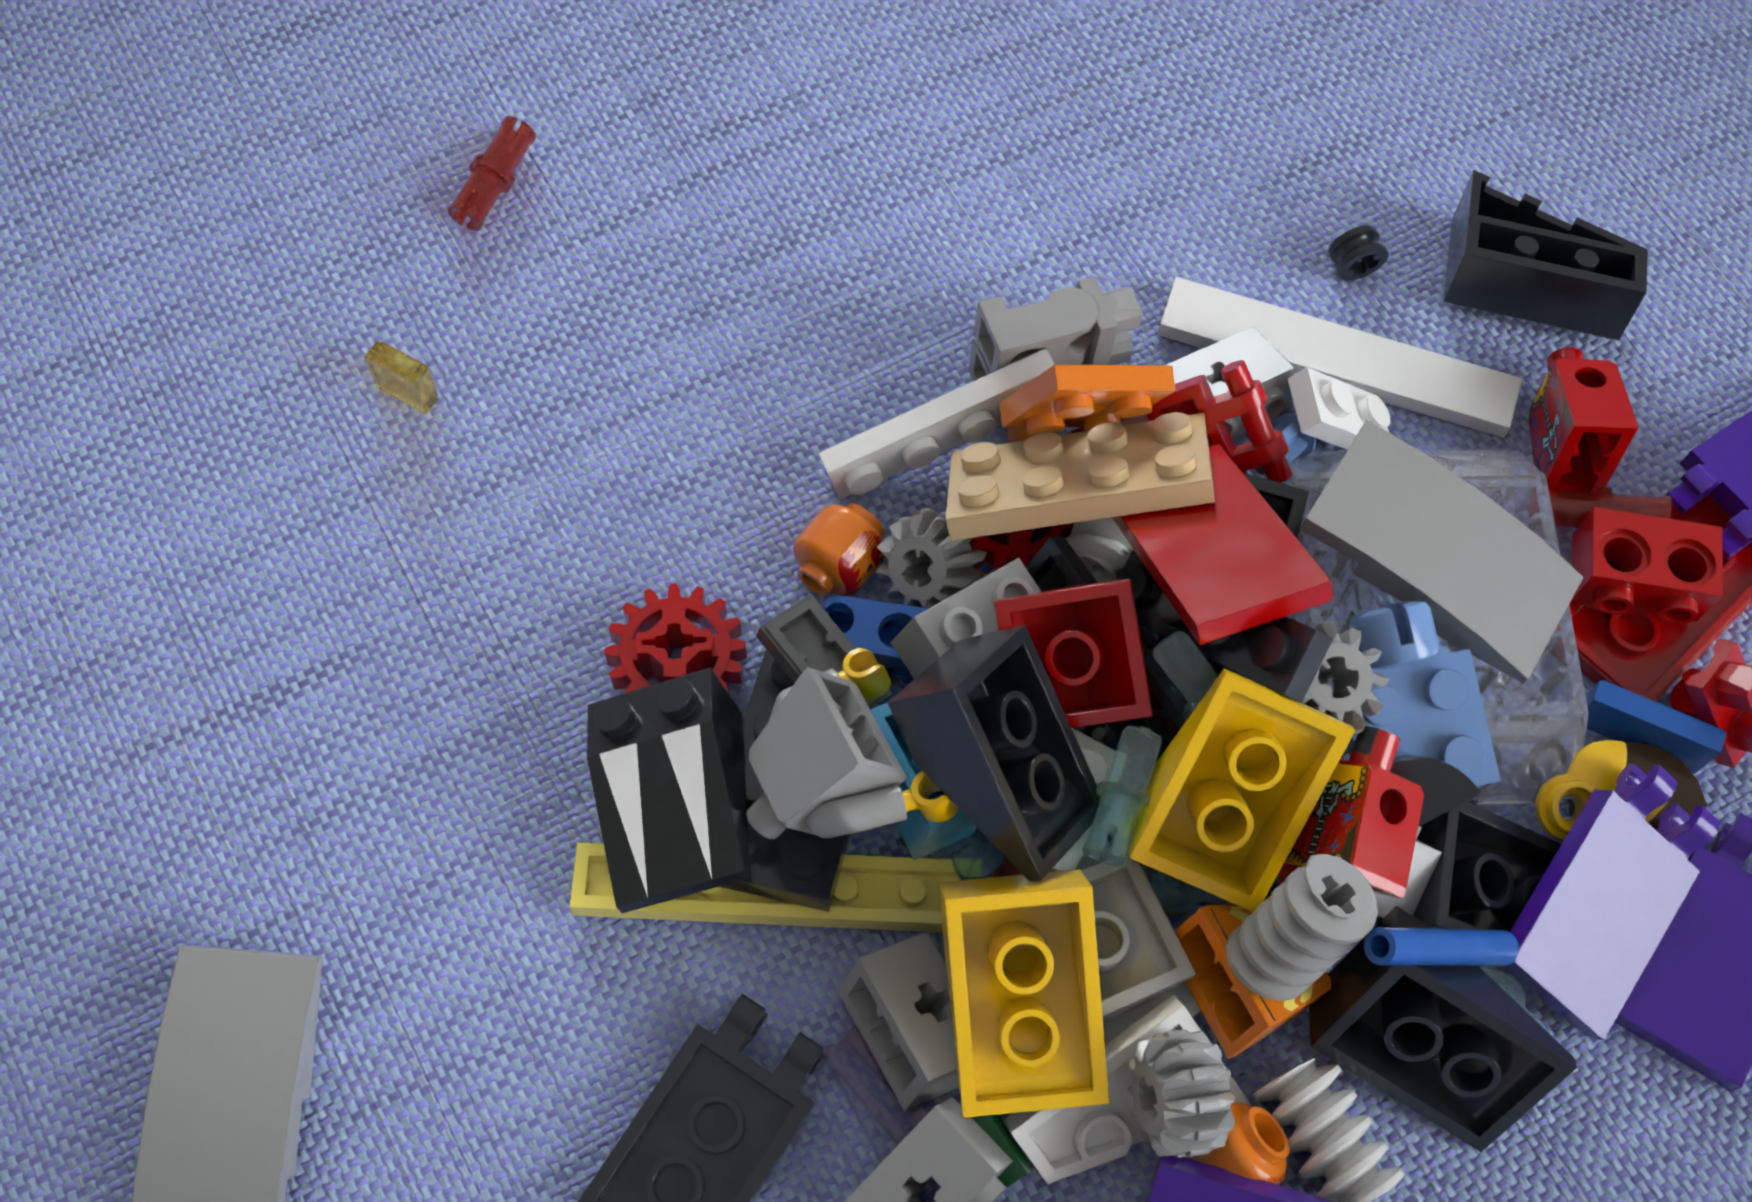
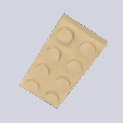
[945,412,1215,541]

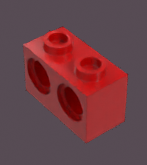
[1570,507,1723,624]

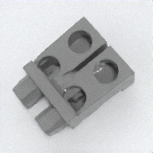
[968,276,1143,381]

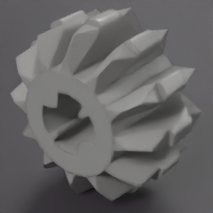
[875,508,987,608]
[1268,621,1390,734]
[1127,1029,1236,1158]

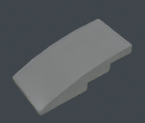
[1300,419,1583,684]
[132,945,323,1202]

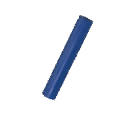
[1364,927,1519,966]

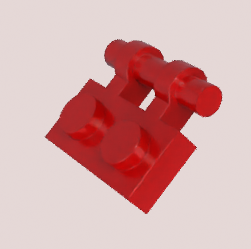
[1146,360,1293,483]

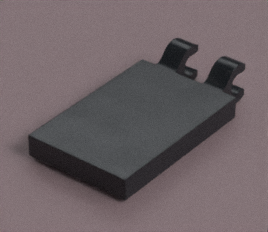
[578,993,826,1202]

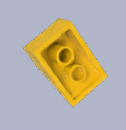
[1122,669,1356,912]
[939,869,1109,1118]

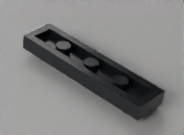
[1118,550,1333,703]

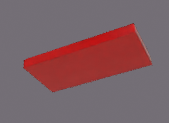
[1112,444,1333,645]
[1548,495,1752,702]

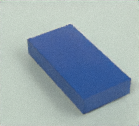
[1571,680,1727,774]

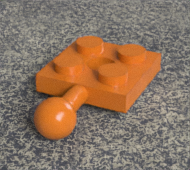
[999,365,1176,443]

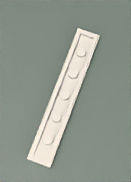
[1157,277,1522,438]

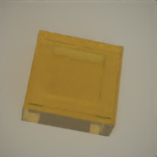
[364,341,439,414]

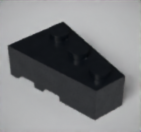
[1443,170,1648,340]

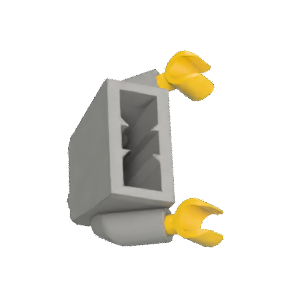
[746,648,958,839]

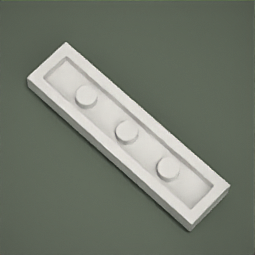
[819,348,1055,500]

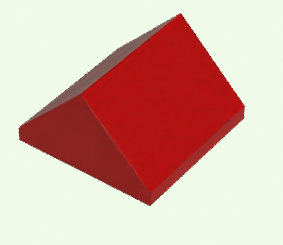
[994,579,1153,728]

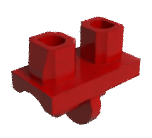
[1670,639,1752,768]

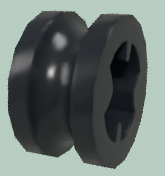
[1328,225,1389,281]

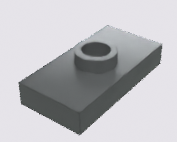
[756,594,892,709]

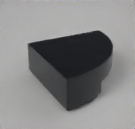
[1390,755,1481,827]

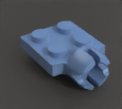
[1332,601,1501,787]

